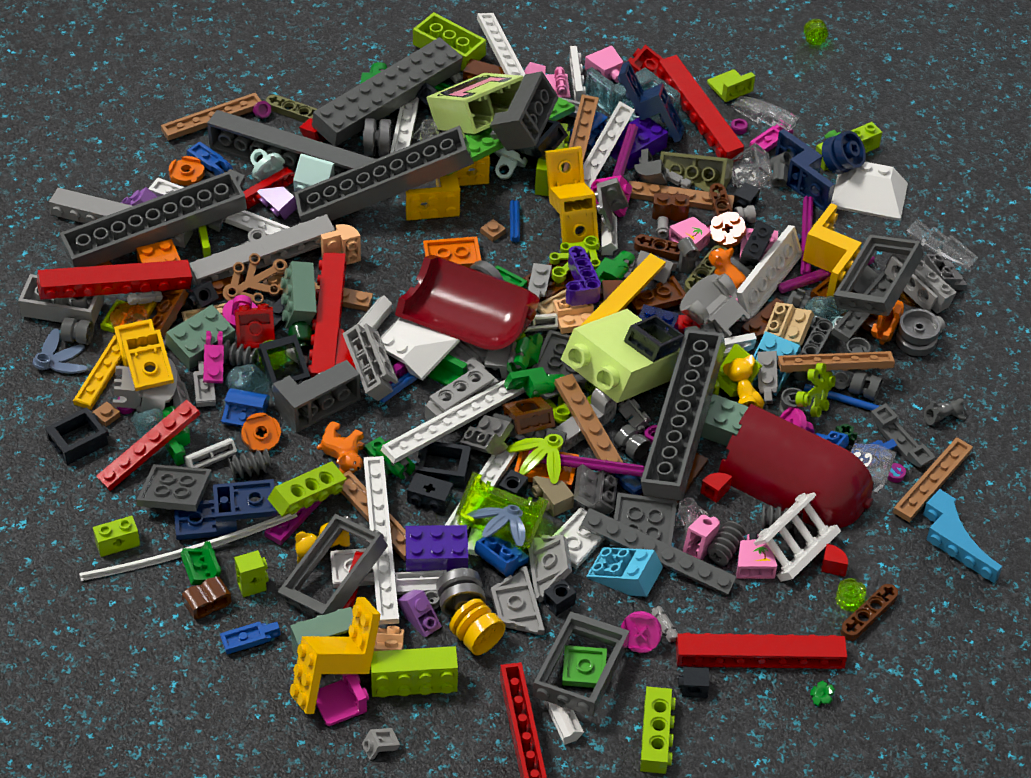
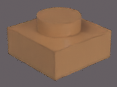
[480,219,506,242]
[92,402,121,427]

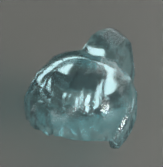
[804,296,848,321]
[225,364,268,392]
[131,408,163,438]

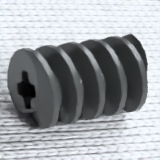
[222,340,258,371]
[228,449,271,481]
[761,504,803,535]
[707,521,746,566]

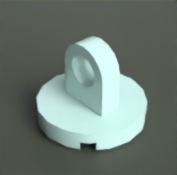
[494,147,528,180]
[250,149,285,183]

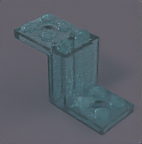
[585,67,681,115]

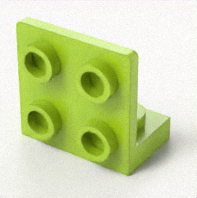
[707,69,755,102]
[717,344,762,397]

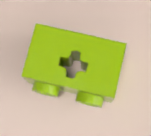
[93,516,140,557]
[234,550,269,597]

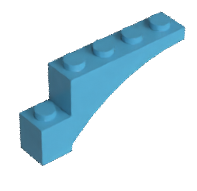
[923,489,1002,583]

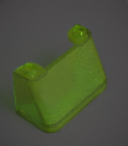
[455,472,548,550]

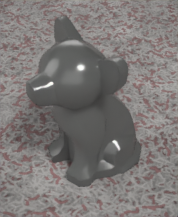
[924,398,966,425]

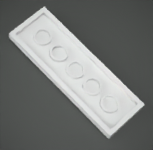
[736,225,802,321]

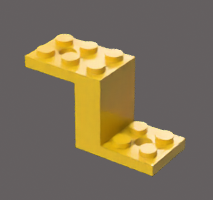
[545,146,599,249]
[405,155,490,220]
[803,203,862,301]
[114,319,174,392]
[290,597,381,714]

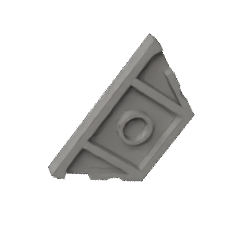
[527,535,572,603]
[490,566,545,635]

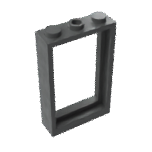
[834,235,924,316]
[278,514,388,617]
[533,611,630,717]

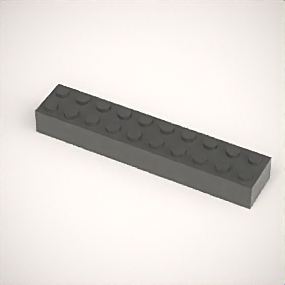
[312,37,463,147]
[207,110,376,176]
[294,126,474,223]
[59,171,247,268]
[641,329,726,501]

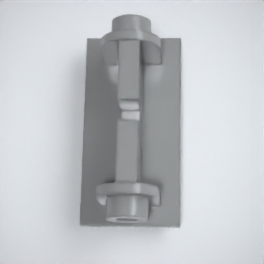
[618,398,651,433]

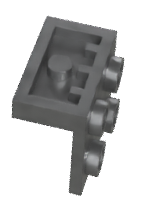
[595,178,629,232]

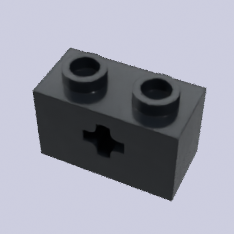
[407,473,453,513]

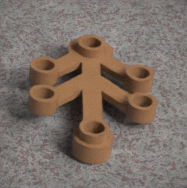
[223,253,287,305]

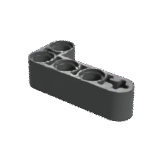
[794,315,833,381]

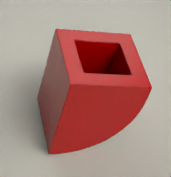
[299,118,327,142]
[701,473,732,503]
[821,544,848,576]

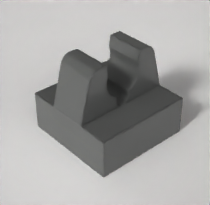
[786,288,810,309]

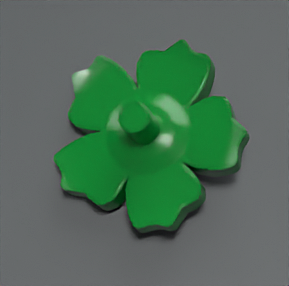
[810,681,835,706]

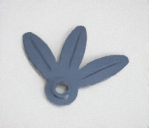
[33,329,88,374]
[464,505,525,546]

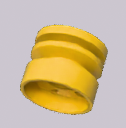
[449,599,506,655]

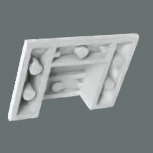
[831,162,908,221]
[381,317,460,381]

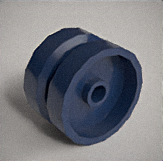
[822,130,866,175]

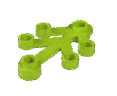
[549,236,601,283]
[795,363,836,417]

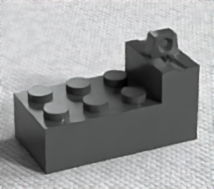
[490,71,559,151]
[272,360,361,433]

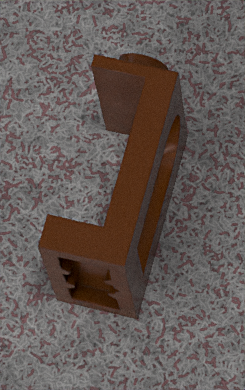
[503,396,555,435]

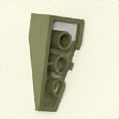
[660,151,734,193]

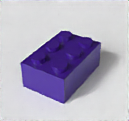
[610,117,668,170]
[405,525,468,572]

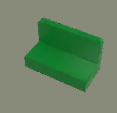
[427,354,467,386]

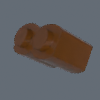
[652,193,690,222]
[182,577,231,620]

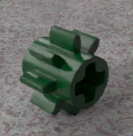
[835,423,858,447]

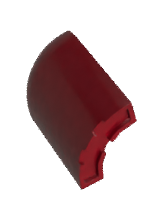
[395,255,540,350]
[718,404,873,528]

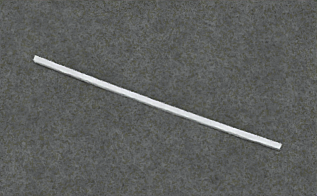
[79,513,298,581]

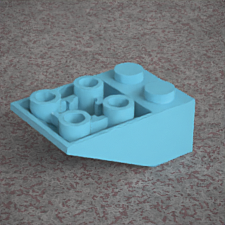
[752,331,801,396]
[586,547,663,597]

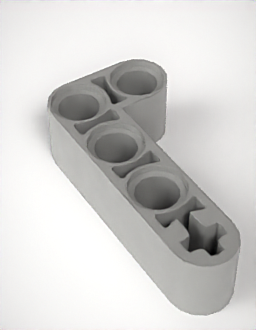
[555,388,617,452]

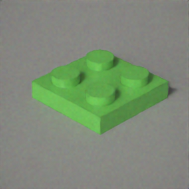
[562,645,607,688]

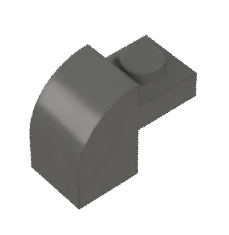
[634,148,667,185]

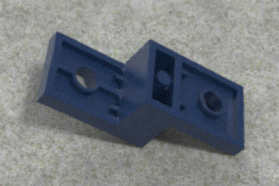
[618,61,685,142]
[775,129,835,212]
[174,479,277,540]

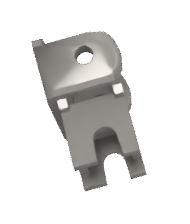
[679,273,751,338]
[112,358,177,418]

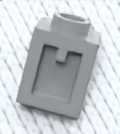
[362,728,400,760]

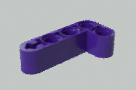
[565,246,601,306]

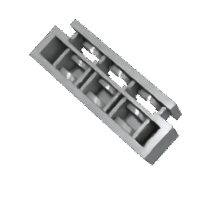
[884,253,957,313]
[343,324,398,401]
[425,365,499,421]

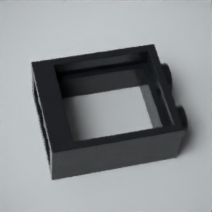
[518,120,568,160]
[739,220,775,267]
[624,315,685,362]
[258,334,310,391]
[45,407,109,465]
[414,441,471,489]

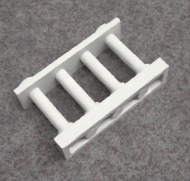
[754,492,841,582]

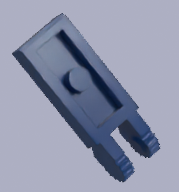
[187,142,233,176]

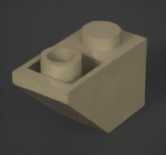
[531,476,574,517]

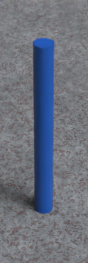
[804,384,879,411]

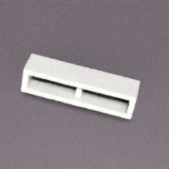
[601,213,618,256]
[357,295,392,330]
[524,313,558,333]
[185,438,237,468]
[395,570,447,595]
[544,701,584,745]

